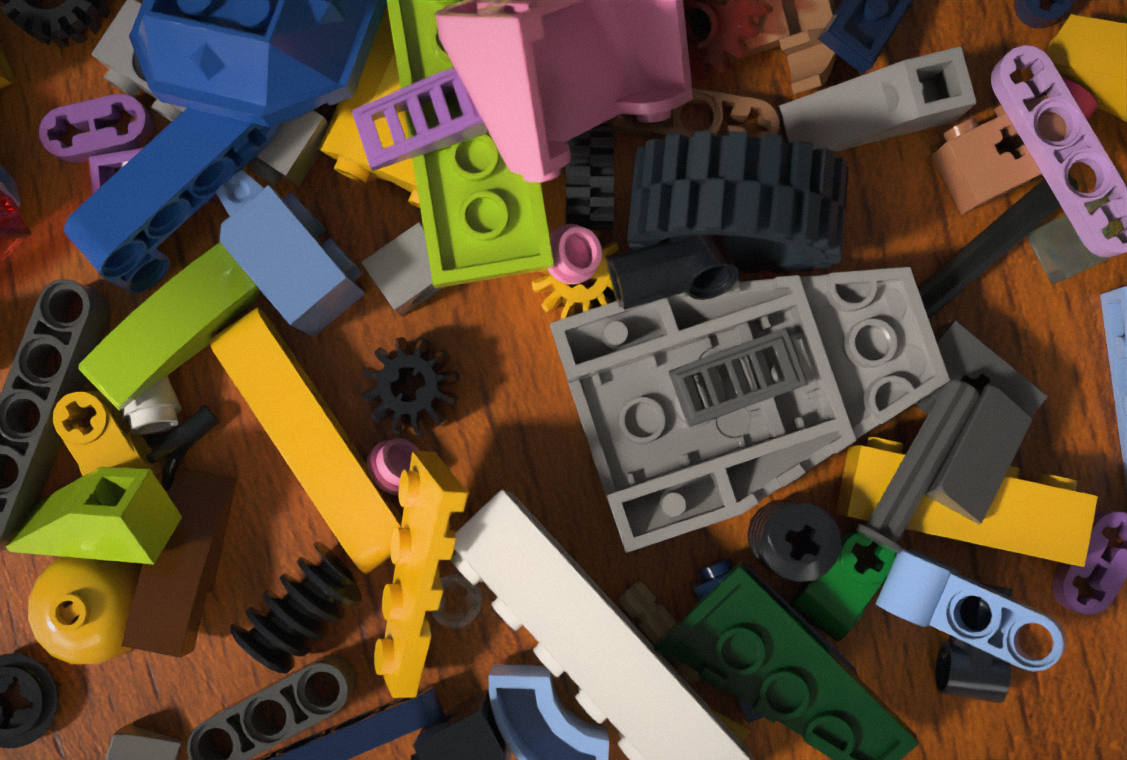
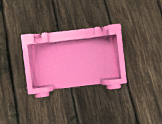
[435,0,693,182]

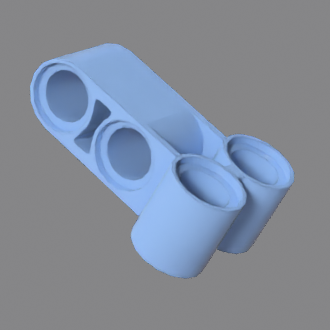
[876,548,1067,671]

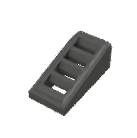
[669,328,809,427]

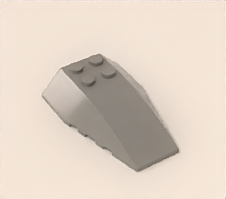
[549,267,950,553]

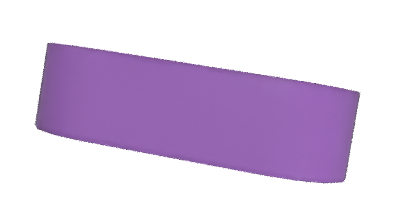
[39,94,154,163]
[1052,511,1127,615]

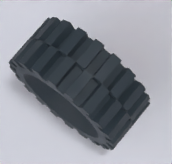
[627,131,849,273]

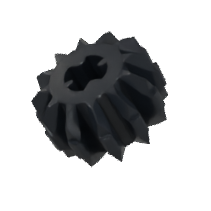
[361,337,460,435]

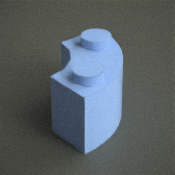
[488,664,609,760]

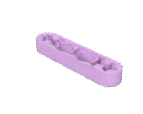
[991,45,1127,258]

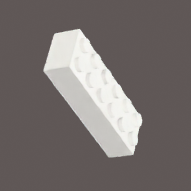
[451,490,755,760]

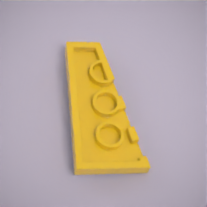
[374,450,468,698]

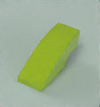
[78,242,260,411]

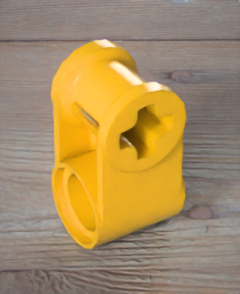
[53,391,160,476]

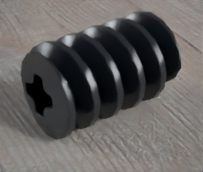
[747,500,842,582]
[230,542,362,674]

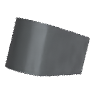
[187,655,358,760]

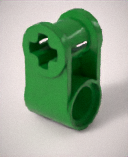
[789,528,895,642]

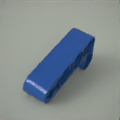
[64,108,279,294]

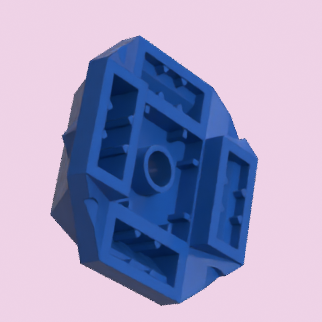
[129,0,387,128]

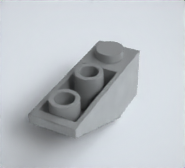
[778,46,977,152]

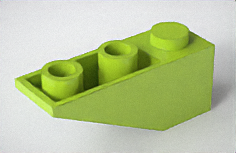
[5,467,182,564]

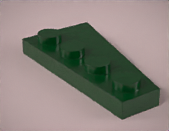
[653,561,919,760]

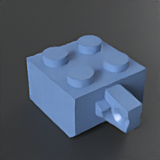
[215,170,366,337]

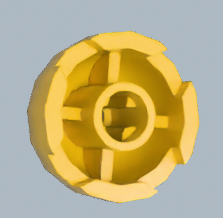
[28,557,142,664]

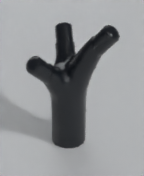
[146,405,220,490]

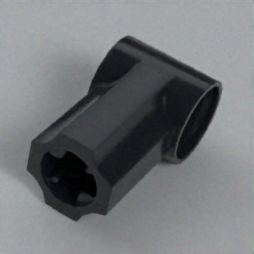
[607,234,739,310]
[935,583,1012,703]

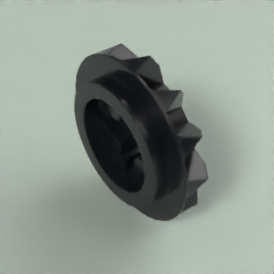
[0,653,62,748]

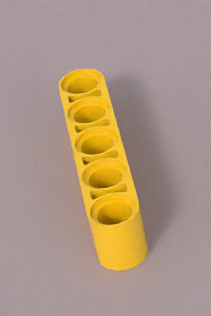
[209,307,402,574]

